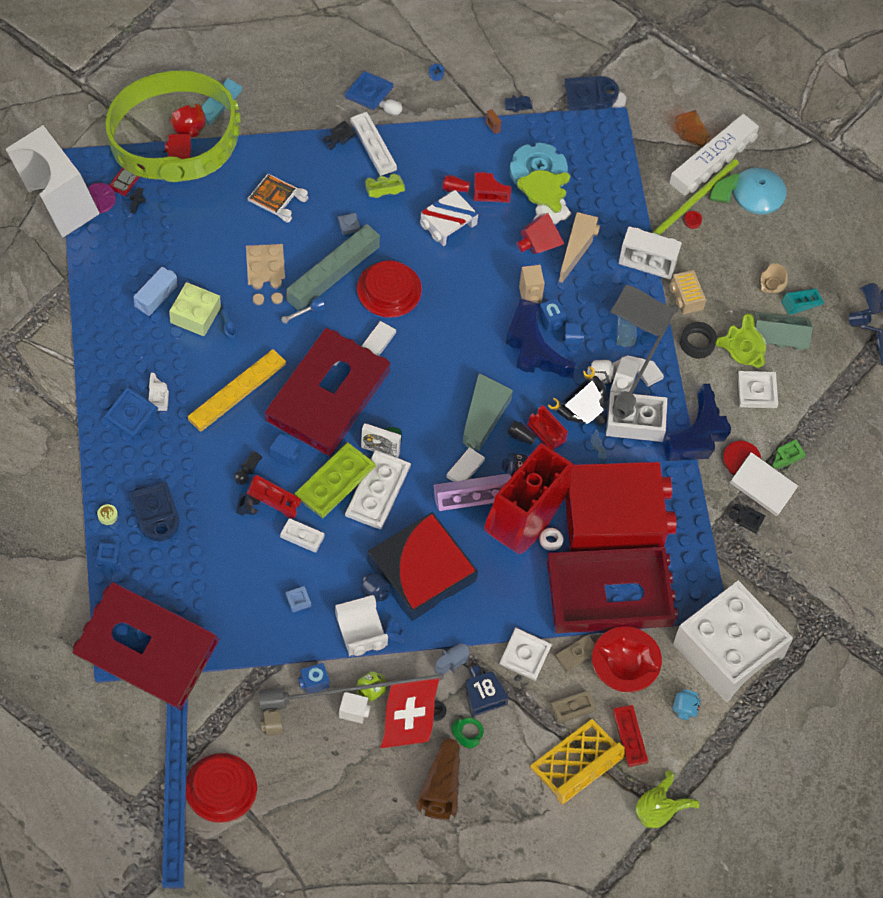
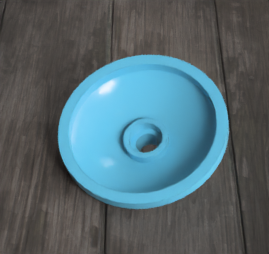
[733,168,787,214]

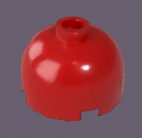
[169,104,206,138]

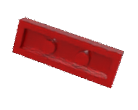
[613,705,649,767]

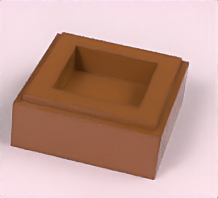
[486,109,502,134]

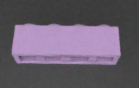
[433,474,511,511]

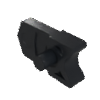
[130,187,146,215]

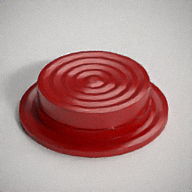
[357,261,422,318]
[592,626,662,693]
[186,753,257,823]

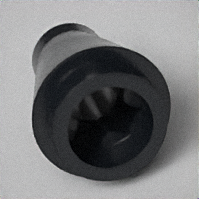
[507,421,537,445]

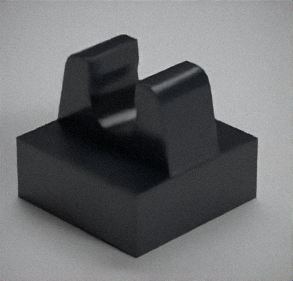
[236,492,261,516]

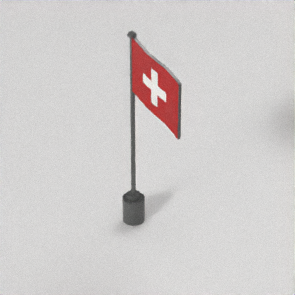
[259,672,444,749]

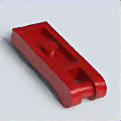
[247,475,301,519]

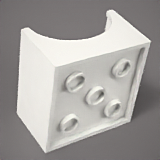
[6,125,99,238]
[673,580,793,703]

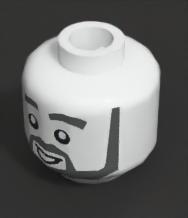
[587,360,616,384]

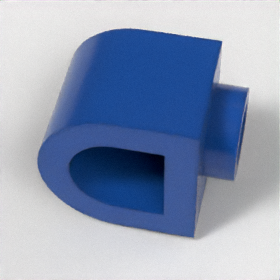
[563,322,584,346]

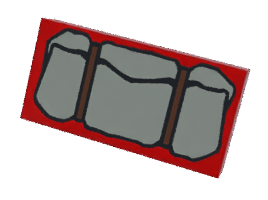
[109,164,144,197]

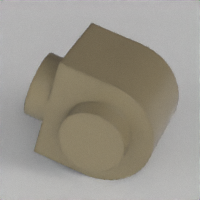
[261,709,283,736]

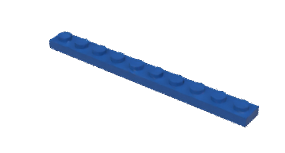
[162,699,188,889]

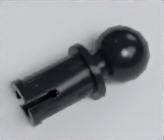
[234,451,262,485]

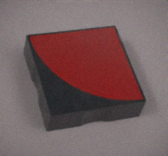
[367,512,478,621]

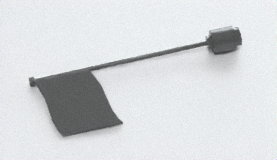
[610,285,679,419]

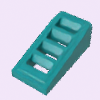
[781,288,825,315]

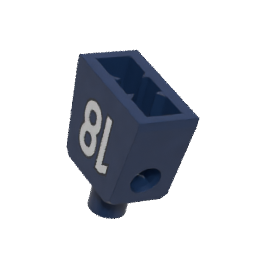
[465,666,509,717]

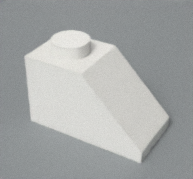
[610,357,640,393]

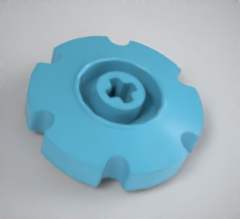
[510,143,568,187]

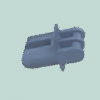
[435,643,469,675]

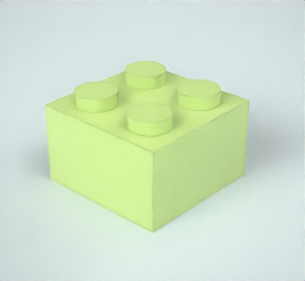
[169,282,221,336]

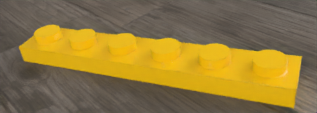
[188,349,286,432]

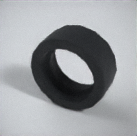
[680,322,717,359]

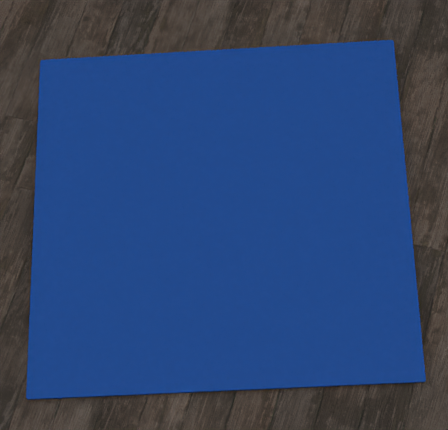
[62,107,724,683]

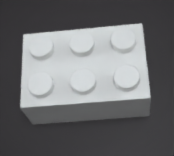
[619,227,682,279]
[606,392,667,442]

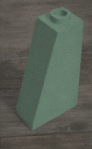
[463,374,513,451]

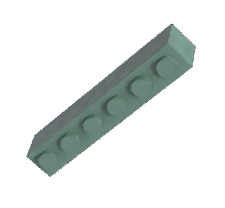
[287,224,380,311]

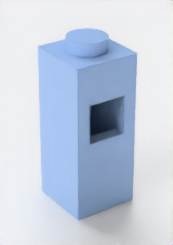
[133,267,178,316]

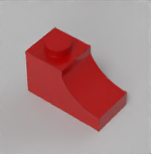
[474,172,511,203]

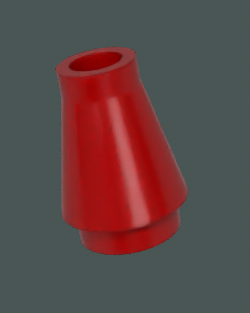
[442,174,470,192]

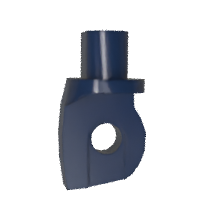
[505,95,533,113]

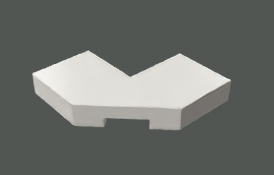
[612,355,664,387]

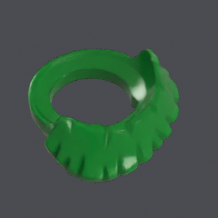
[452,718,484,749]

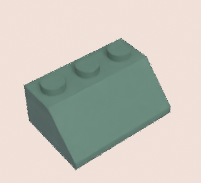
[754,311,813,350]

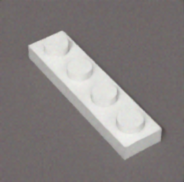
[351,112,397,176]

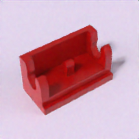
[527,405,568,450]

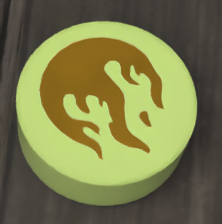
[97,504,118,525]

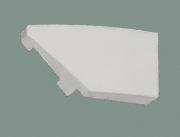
[148,373,169,411]

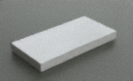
[345,450,411,530]

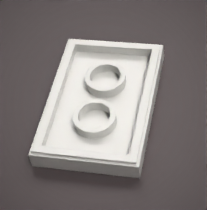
[730,452,798,516]

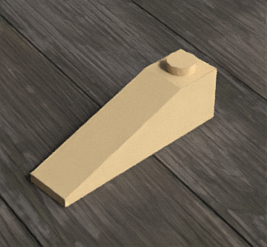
[559,212,600,282]

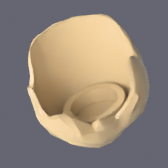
[760,263,788,294]

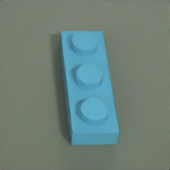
[202,78,242,125]

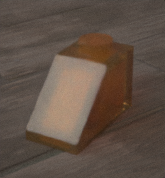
[673,110,710,148]

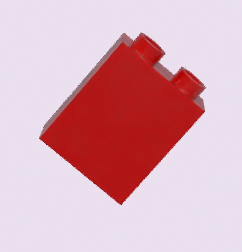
[565,462,676,552]

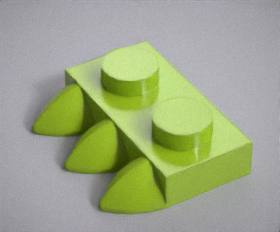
[365,174,405,198]

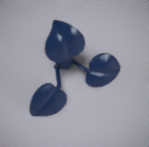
[849,283,883,366]

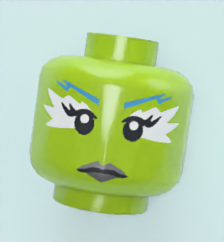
[357,671,387,701]

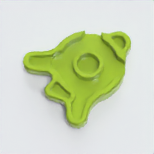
[517,170,570,213]
[716,314,766,368]

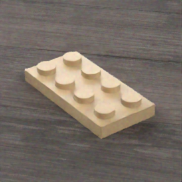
[246,244,285,305]

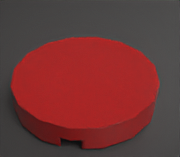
[723,441,761,475]

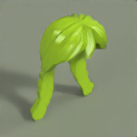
[635,770,700,828]

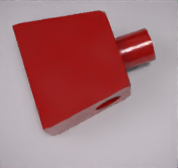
[516,213,564,254]

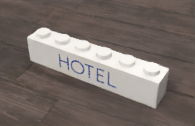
[669,114,759,196]

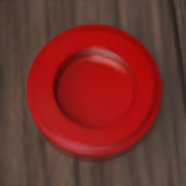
[684,211,702,229]

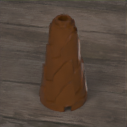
[416,738,460,820]

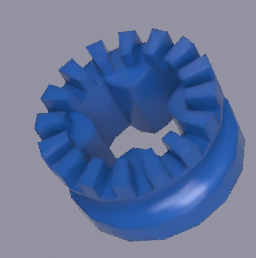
[429,64,444,81]

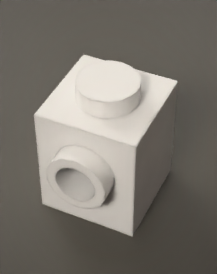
[339,692,371,724]

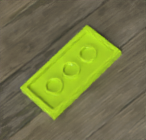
[294,442,376,518]

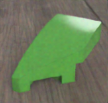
[710,174,740,203]
[773,439,806,469]

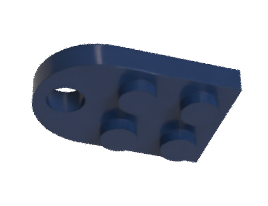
[564,76,619,111]
[129,482,179,542]

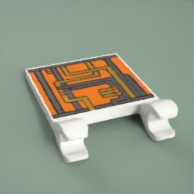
[248,174,308,223]

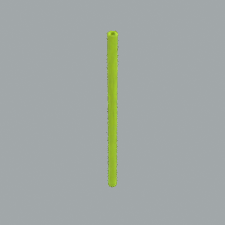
[652,159,739,236]

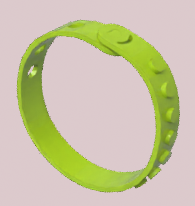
[106,71,241,182]

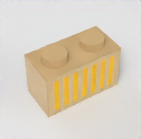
[519,265,545,306]
[670,270,706,314]

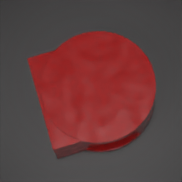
[484,443,573,554]

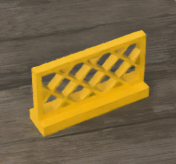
[530,719,624,805]

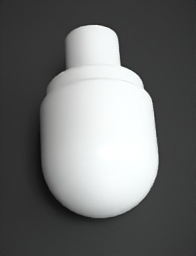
[379,99,402,115]

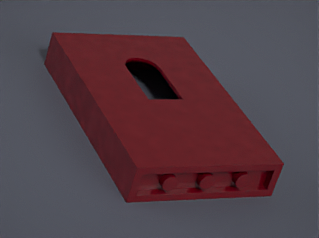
[265,328,391,457]
[547,547,678,634]
[72,582,220,711]

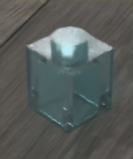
[616,316,637,347]

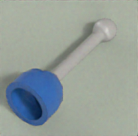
[281,296,325,323]

